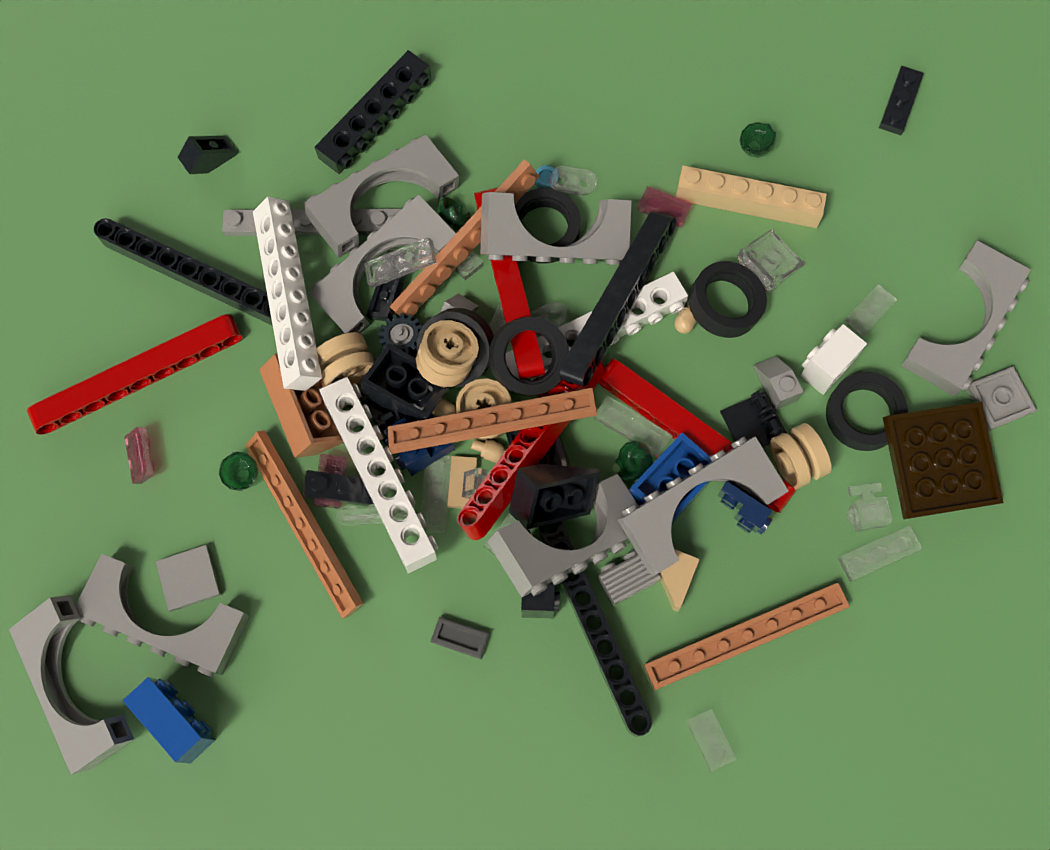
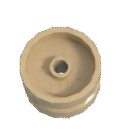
[416,320,479,387]
[317,332,375,387]
[456,378,511,442]
[770,423,831,490]

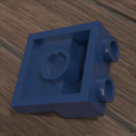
[382,414,455,476]
[718,481,773,535]

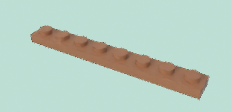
[389,160,540,318]
[388,388,597,454]
[245,430,363,619]
[644,583,850,691]

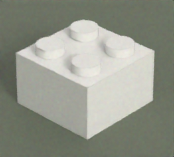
[800,324,867,395]

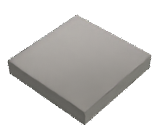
[967,366,1037,431]
[156,545,221,612]

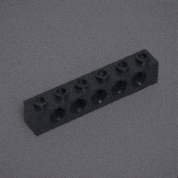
[314,50,431,174]

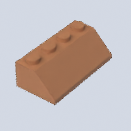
[259,354,344,458]

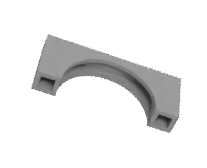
[304,135,459,258]
[480,192,632,265]
[308,195,456,333]
[901,240,1031,396]
[617,436,788,575]
[488,474,639,597]
[75,554,250,677]
[9,595,134,775]

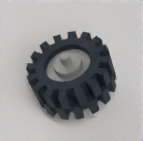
[379,313,422,358]

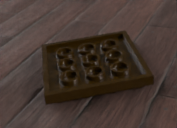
[882,402,1004,520]

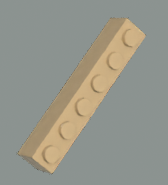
[675,165,827,228]

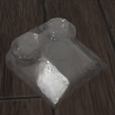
[737,229,806,292]

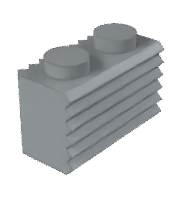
[598,550,661,606]

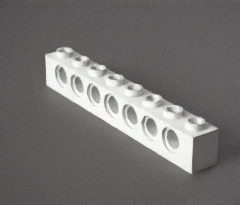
[253,197,322,391]
[506,271,688,382]
[319,377,438,574]

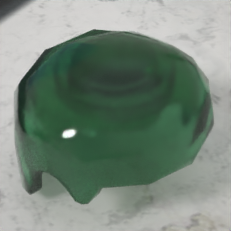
[739,122,776,158]
[436,196,471,230]
[615,441,653,480]
[219,451,259,491]

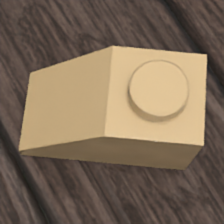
[659,549,699,612]

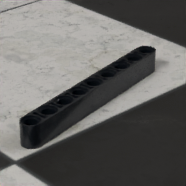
[559,211,676,387]
[94,218,273,326]
[539,521,652,737]

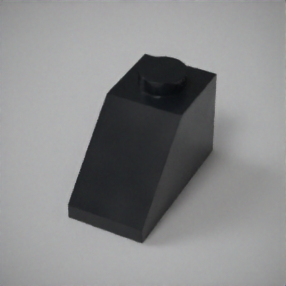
[177,135,238,174]

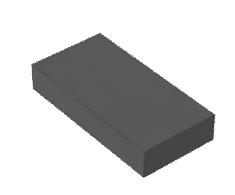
[430,616,490,660]

